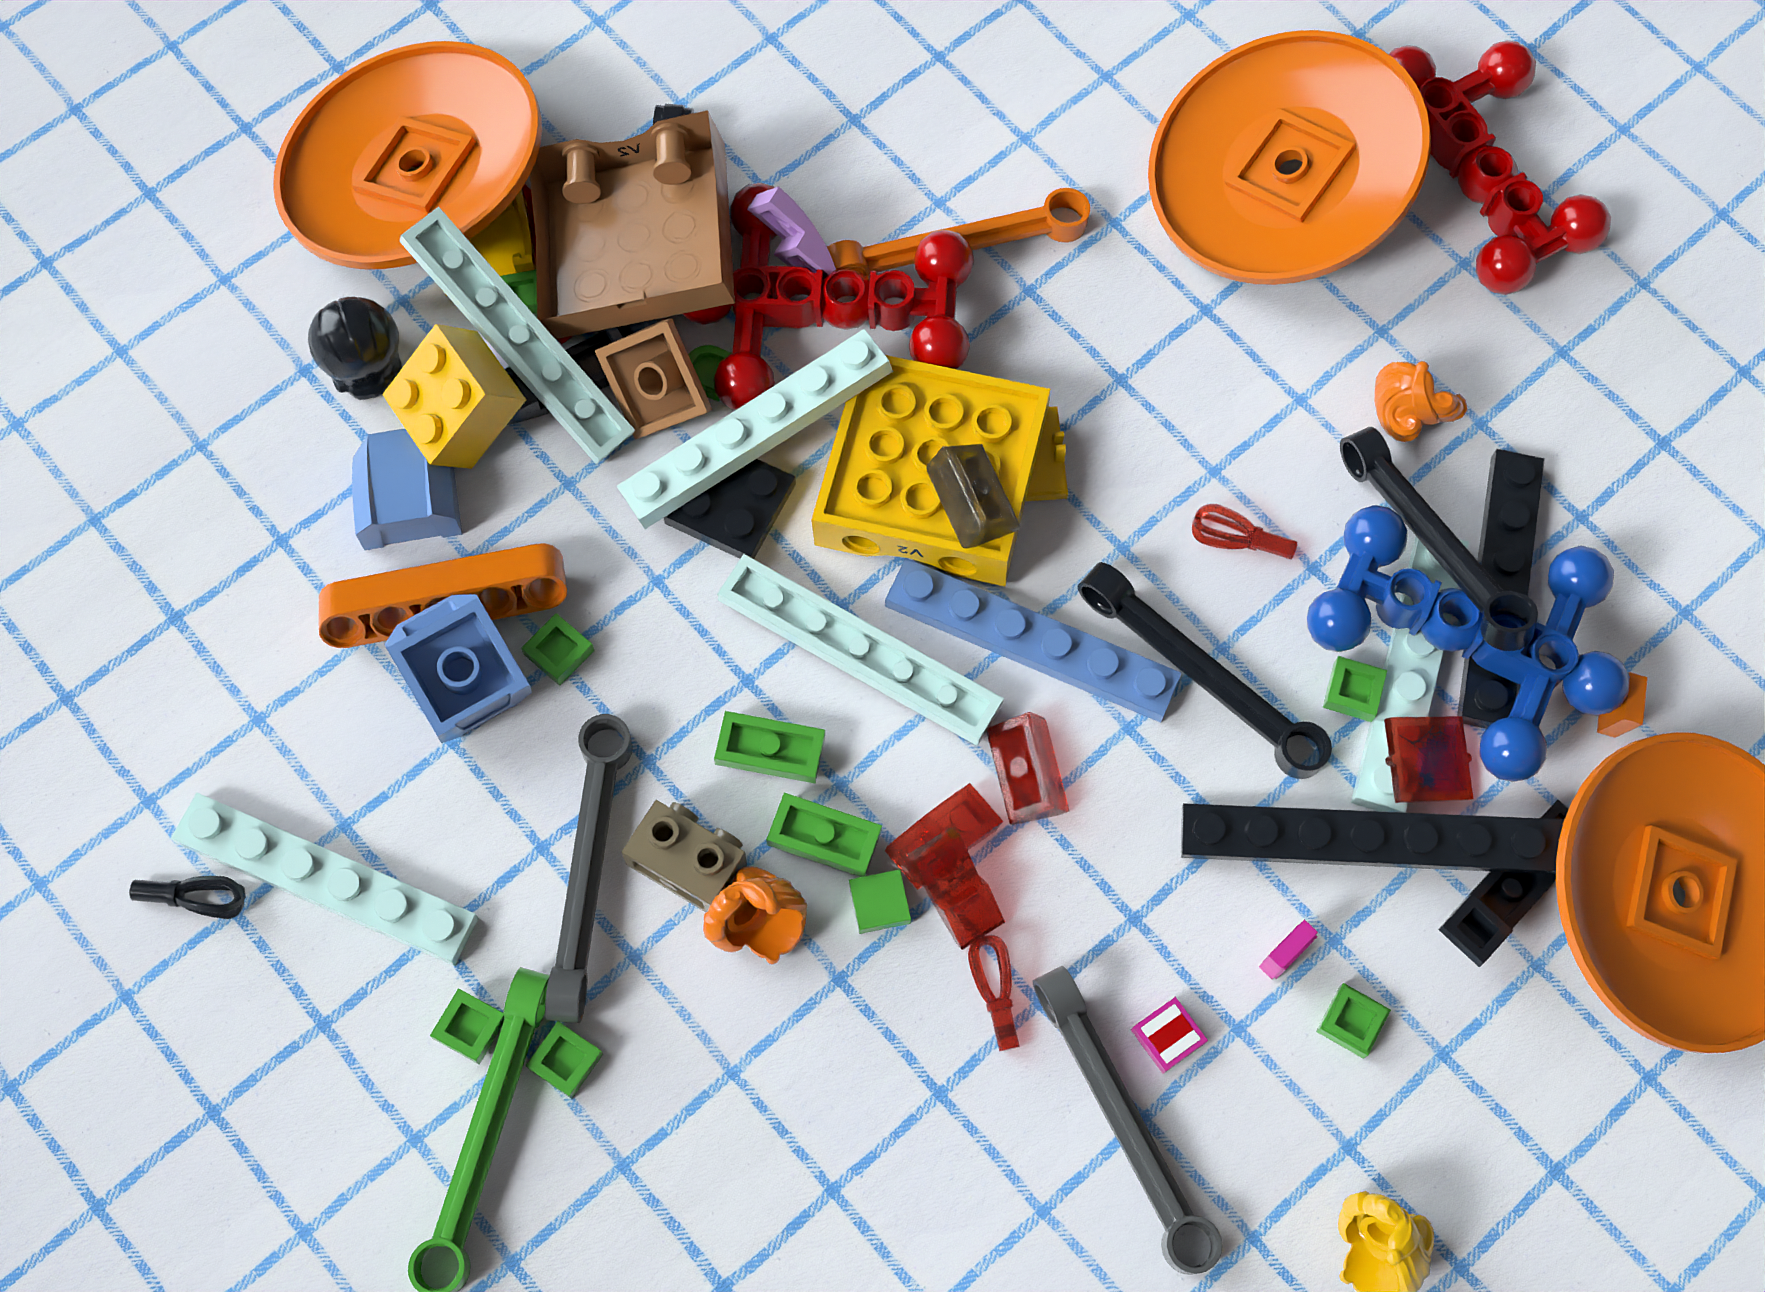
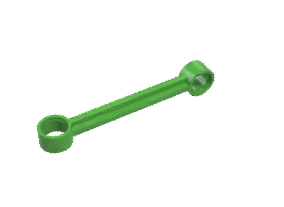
[408,967,550,1292]

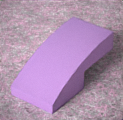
[747,186,836,278]

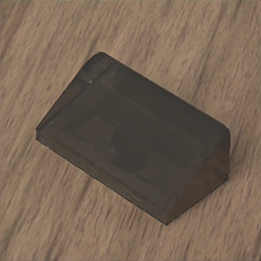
[926,444,1021,549]

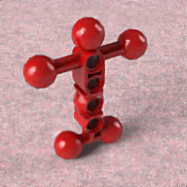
[1389,40,1611,295]
[683,182,974,410]

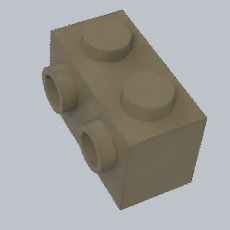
[621,800,747,912]

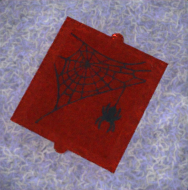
[1384,716,1474,803]

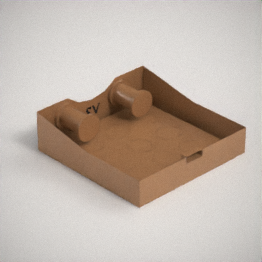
[530,110,735,339]

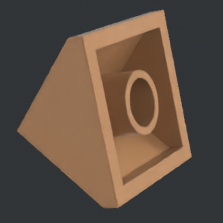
[595,318,713,440]

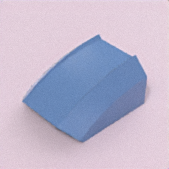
[352,429,462,551]
[384,594,532,743]

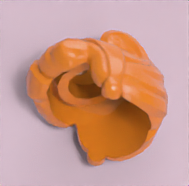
[1374,361,1468,442]
[703,866,808,965]

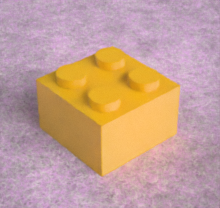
[382,324,526,469]

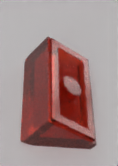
[986,712,1069,825]

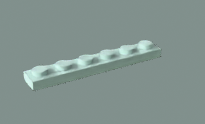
[399,206,635,465]
[617,329,893,529]
[1351,537,1469,813]
[717,554,1004,746]
[170,793,479,966]

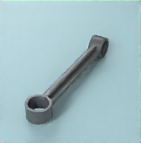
[545,714,633,1024]
[1033,966,1222,1275]

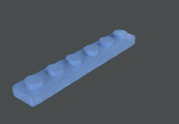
[885,558,1181,723]

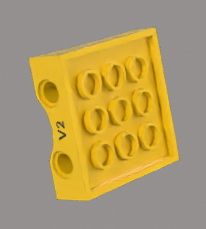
[811,355,1051,587]

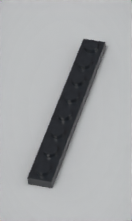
[1181,803,1565,874]

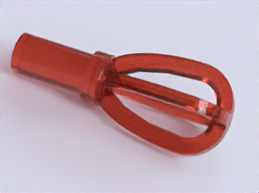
[1192,504,1298,560]
[968,935,1020,1052]

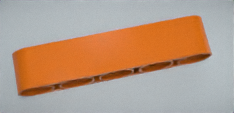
[319,543,567,648]

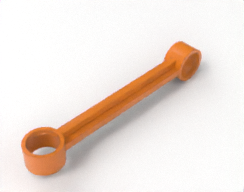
[827,188,1090,278]

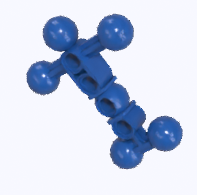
[1307,505,1630,782]

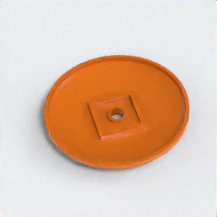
[1148,30,1431,285]
[273,41,542,270]
[1556,732,1765,1053]

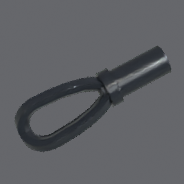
[129,876,246,919]

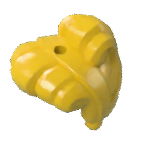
[1338,1191,1434,1292]

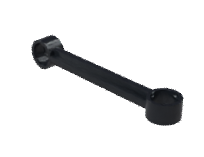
[1340,426,1538,651]
[1077,562,1332,779]

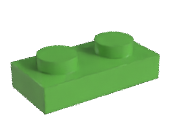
[714,711,826,784]
[766,792,882,877]

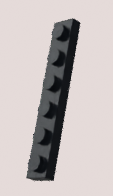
[1456,449,1545,729]

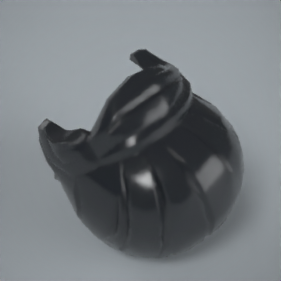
[308,296,402,400]

